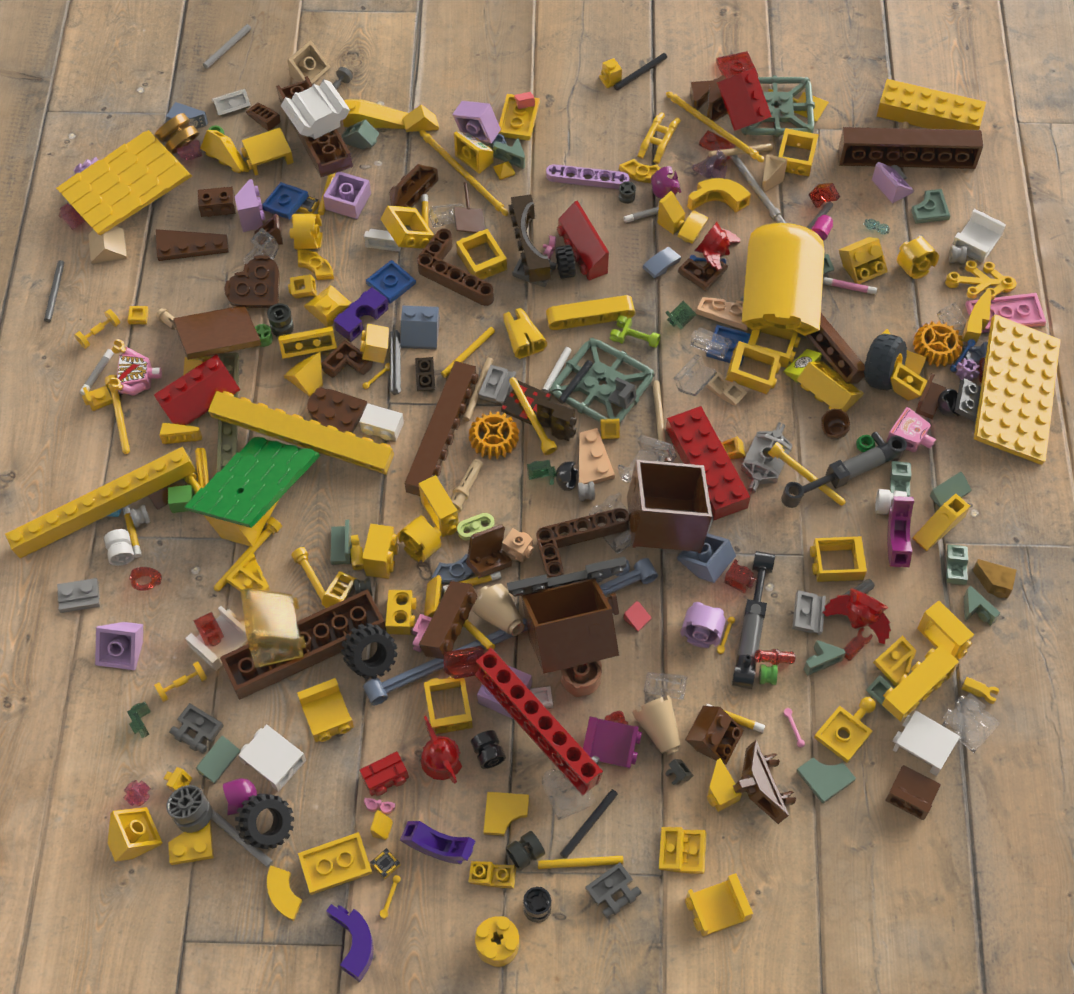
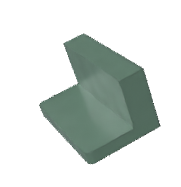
[331,519,351,565]

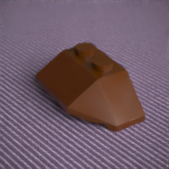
[389,164,439,208]

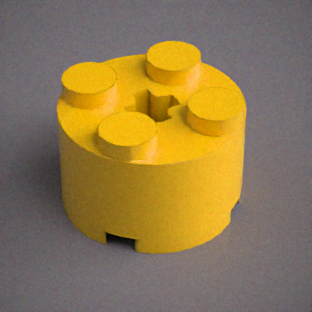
[289,214,323,249]
[897,236,939,279]
[397,515,442,562]
[475,916,520,967]

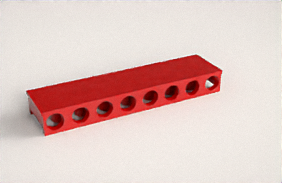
[475,648,603,796]

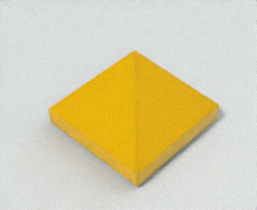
[493,161,516,180]

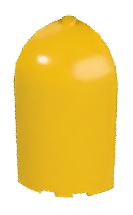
[742,223,825,336]

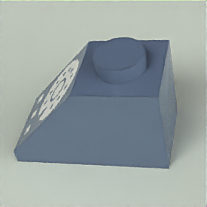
[166,102,208,129]

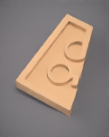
[696,297,748,331]
[579,428,615,484]

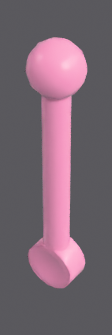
[784,708,805,748]

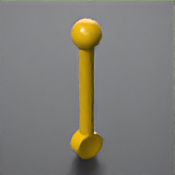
[362,363,390,389]
[717,616,735,654]
[380,875,401,919]

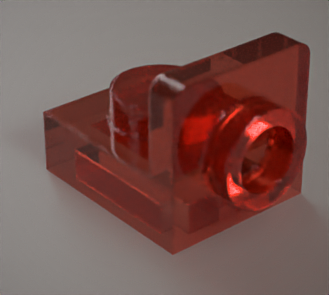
[809,183,841,208]

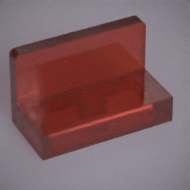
[444,646,484,679]

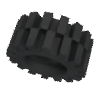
[555,245,576,279]

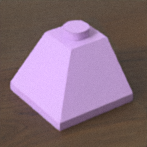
[95,622,143,670]

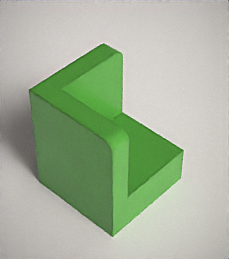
[168,485,195,513]

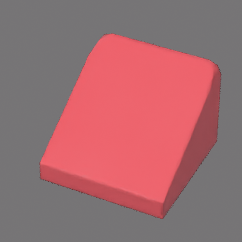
[514,92,535,109]
[624,601,652,632]

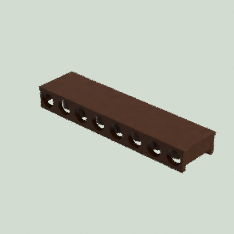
[276,76,353,178]

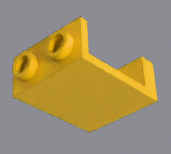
[241,128,294,176]
[297,678,354,742]
[685,873,753,937]

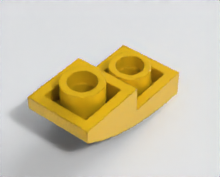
[677,210,709,244]
[468,861,516,889]

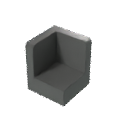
[608,377,637,410]

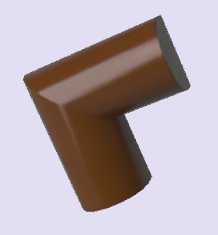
[678,258,728,291]
[321,340,373,378]

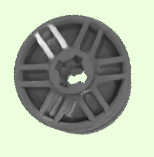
[166,785,213,833]

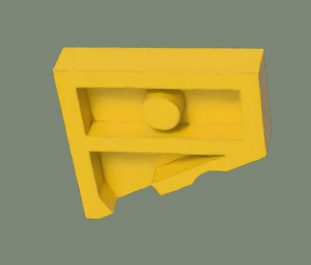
[873,635,917,687]

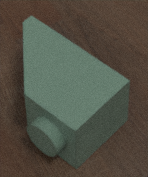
[341,119,380,150]

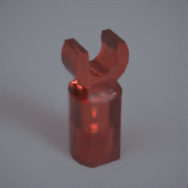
[843,627,873,661]

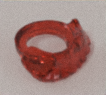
[129,567,162,591]

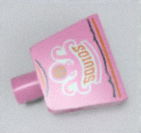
[886,407,936,452]

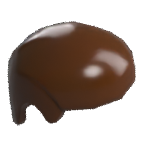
[821,408,850,439]

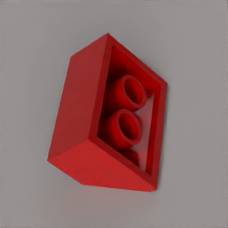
[717,68,772,131]

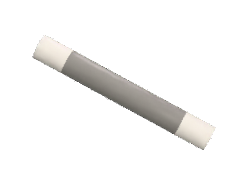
[624,207,659,223]
[79,349,114,395]

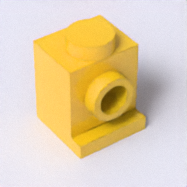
[599,58,622,88]
[288,274,317,299]

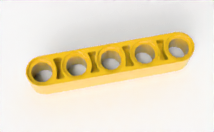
[546,295,636,330]

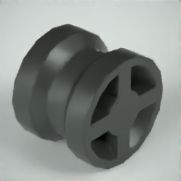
[618,181,636,204]
[354,577,373,596]

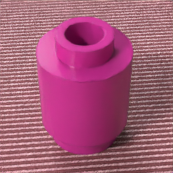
[811,215,833,241]

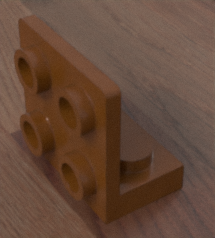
[885,765,941,821]

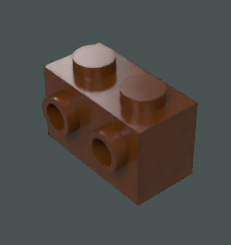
[198,186,236,217]

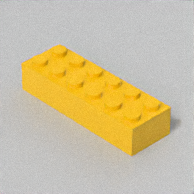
[876,79,986,130]

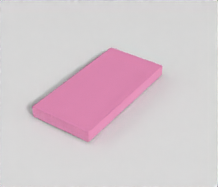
[965,293,1046,333]

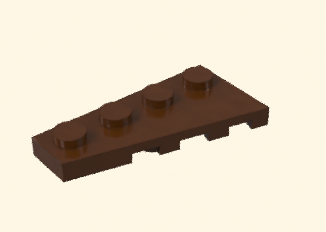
[156,229,229,261]

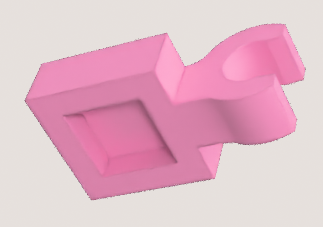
[412,614,432,652]

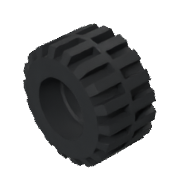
[341,623,398,679]
[235,794,294,849]

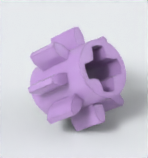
[956,358,979,381]

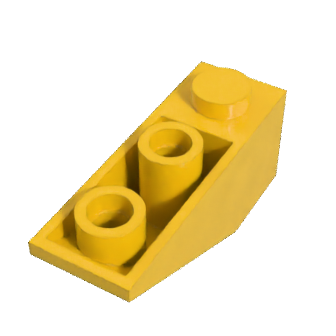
[200,130,249,173]
[912,494,970,551]

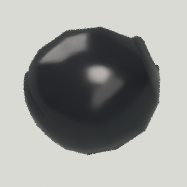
[937,389,960,417]
[555,461,578,491]

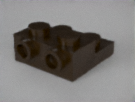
[537,398,577,441]

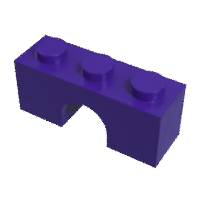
[334,287,389,342]

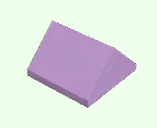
[872,162,914,203]

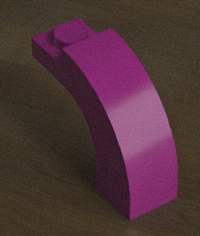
[887,496,914,568]

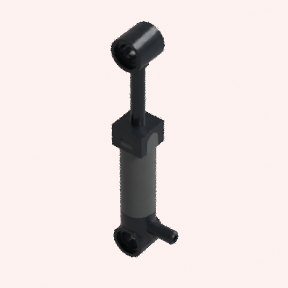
[781,432,907,508]
[732,551,775,689]

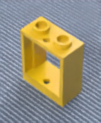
[778,128,819,176]
[380,205,434,249]
[456,229,507,280]
[748,324,801,368]
[725,341,781,394]
[419,475,459,537]
[810,536,867,582]
[917,601,974,660]
[424,675,473,734]

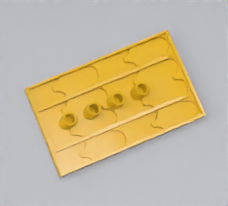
[56,130,193,236]

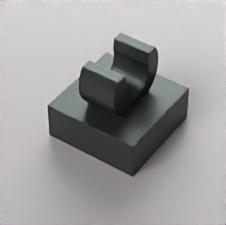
[665,759,694,785]

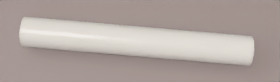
[542,347,572,393]

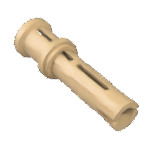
[451,459,483,513]

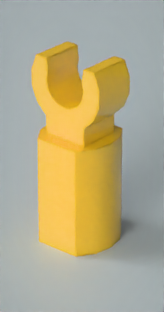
[350,535,364,570]
[961,677,1000,704]

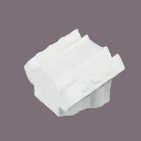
[281,79,350,139]

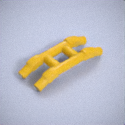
[637,112,681,164]

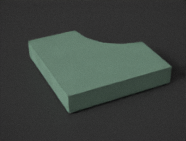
[911,189,950,224]
[797,757,856,803]

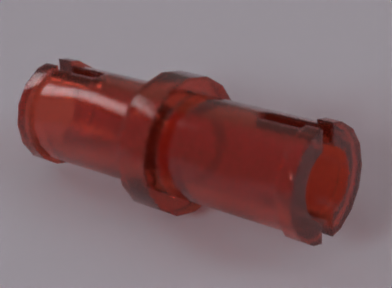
[754,649,796,665]

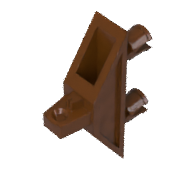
[733,740,796,824]

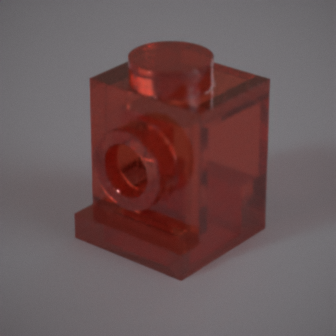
[724,559,757,594]
[193,612,224,646]

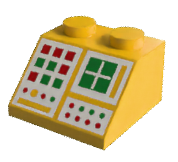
[454,131,494,174]

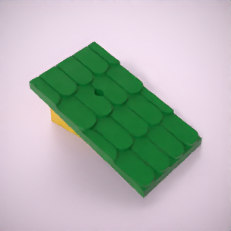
[185,437,321,547]

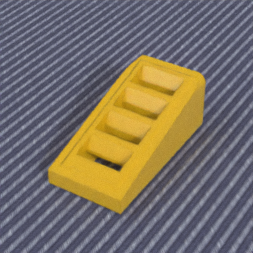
[159,423,203,444]
[321,571,357,608]

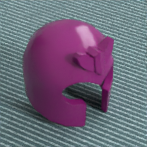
[651,166,681,199]
[223,778,257,816]

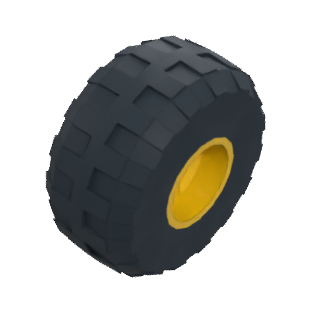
[864,333,907,391]

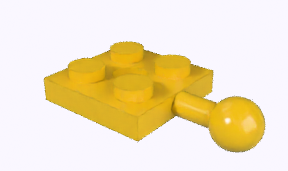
[814,697,876,763]

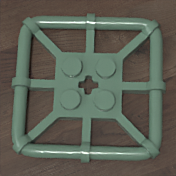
[741,75,815,137]
[550,338,655,422]

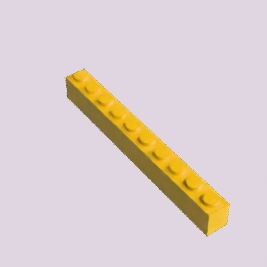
[208,391,394,475]
[5,446,196,559]

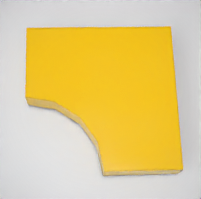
[483,792,529,836]

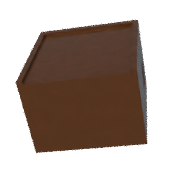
[627,457,712,553]
[521,579,619,674]

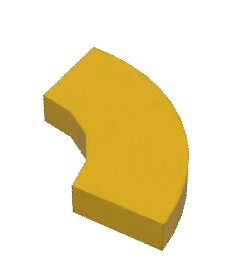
[619,159,661,183]
[297,249,334,280]
[267,865,302,921]

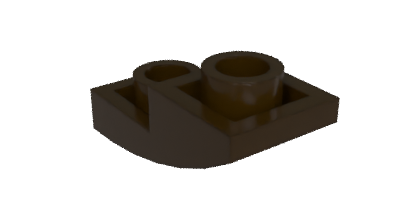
[415,357,435,392]

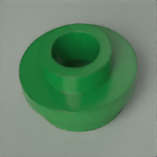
[856,435,875,452]

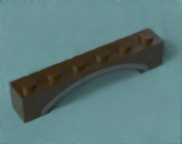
[508,194,551,282]

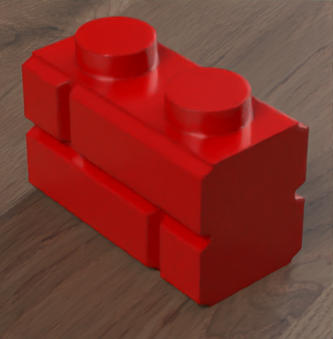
[359,751,409,796]

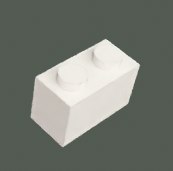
[359,403,404,441]

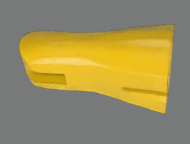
[503,308,547,359]

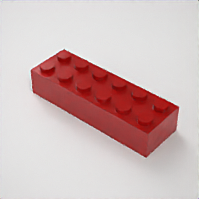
[666,406,750,521]

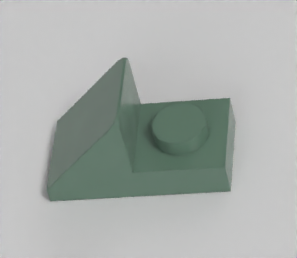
[493,138,525,169]
[964,586,1000,626]
[804,640,846,676]

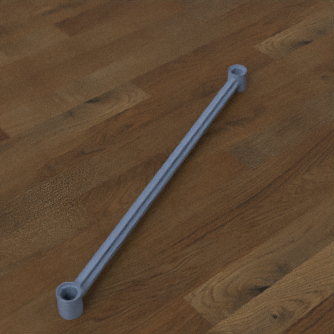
[363,558,658,705]

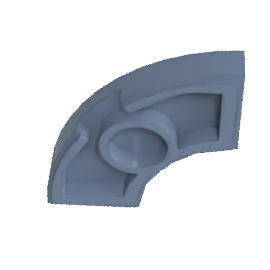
[431,554,475,584]

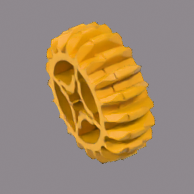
[913,321,964,367]
[469,411,519,460]

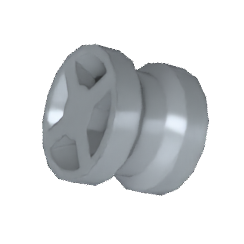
[949,245,967,264]
[578,481,595,502]
[129,505,151,527]

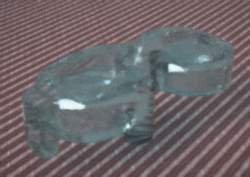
[864,219,890,234]

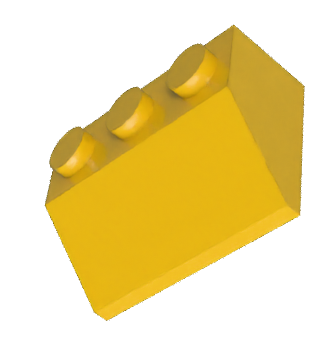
[797,361,864,412]

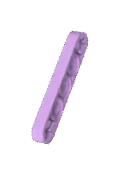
[546,164,629,189]

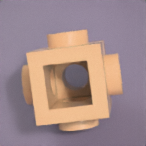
[502,528,534,562]

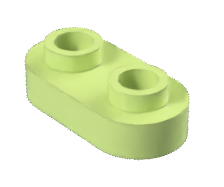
[457,513,495,540]

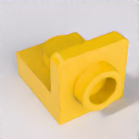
[82,385,113,411]

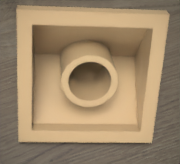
[287,40,331,84]
[88,226,127,264]

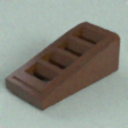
[246,102,281,131]

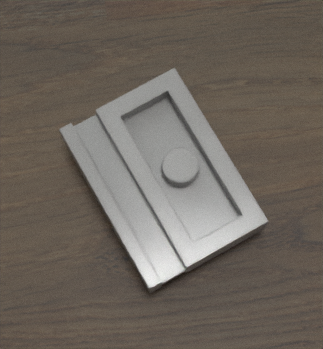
[478,365,516,405]
[57,578,100,613]
[792,590,826,635]

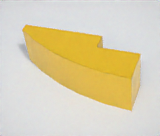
[962,290,991,343]

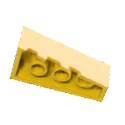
[882,645,959,722]

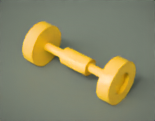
[74,309,120,349]
[154,661,207,703]

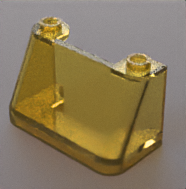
[241,588,306,668]

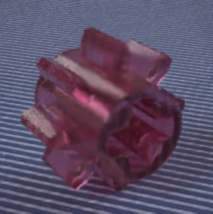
[123,780,151,806]

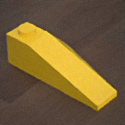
[343,99,408,129]

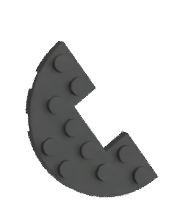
[507,556,627,597]

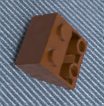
[685,706,744,765]

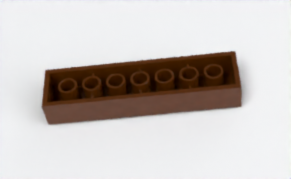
[838,127,983,169]
[220,589,386,700]

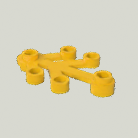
[945,260,1017,300]

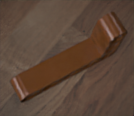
[417,229,494,306]
[536,508,629,579]

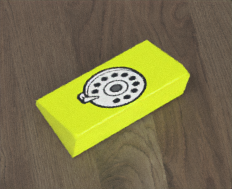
[783,349,822,383]

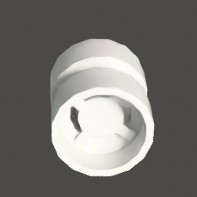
[875,489,907,515]
[104,529,134,566]

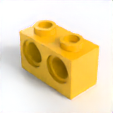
[385,590,417,635]

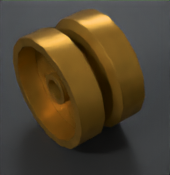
[154,113,199,155]

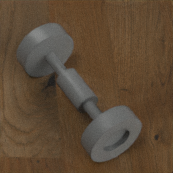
[332,67,353,90]

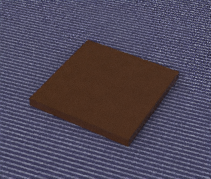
[173,306,261,360]

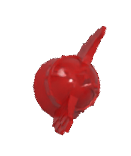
[694,222,741,271]
[822,588,891,644]
[420,716,462,784]

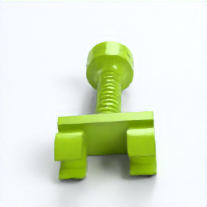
[609,315,661,348]

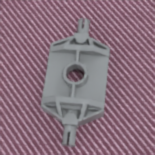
[741,422,792,493]

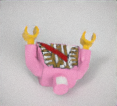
[108,339,162,396]

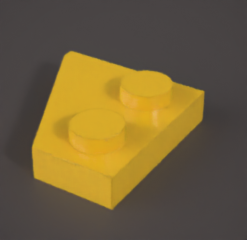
[226,552,270,603]
[168,820,214,865]

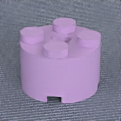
[681,602,726,648]

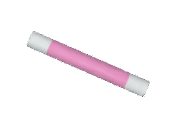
[823,277,877,295]

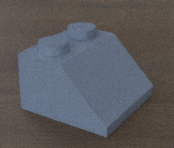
[400,305,440,349]
[677,533,736,583]

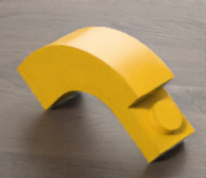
[687,178,751,213]

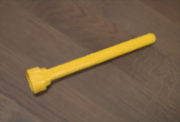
[105,375,130,454]
[509,377,558,456]
[767,442,846,506]
[214,517,283,592]
[291,547,327,608]

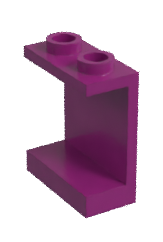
[583,716,642,768]

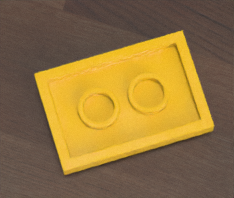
[498,94,540,141]
[298,832,372,895]

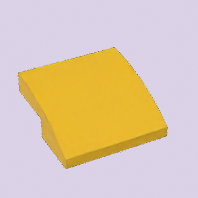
[659,827,707,874]

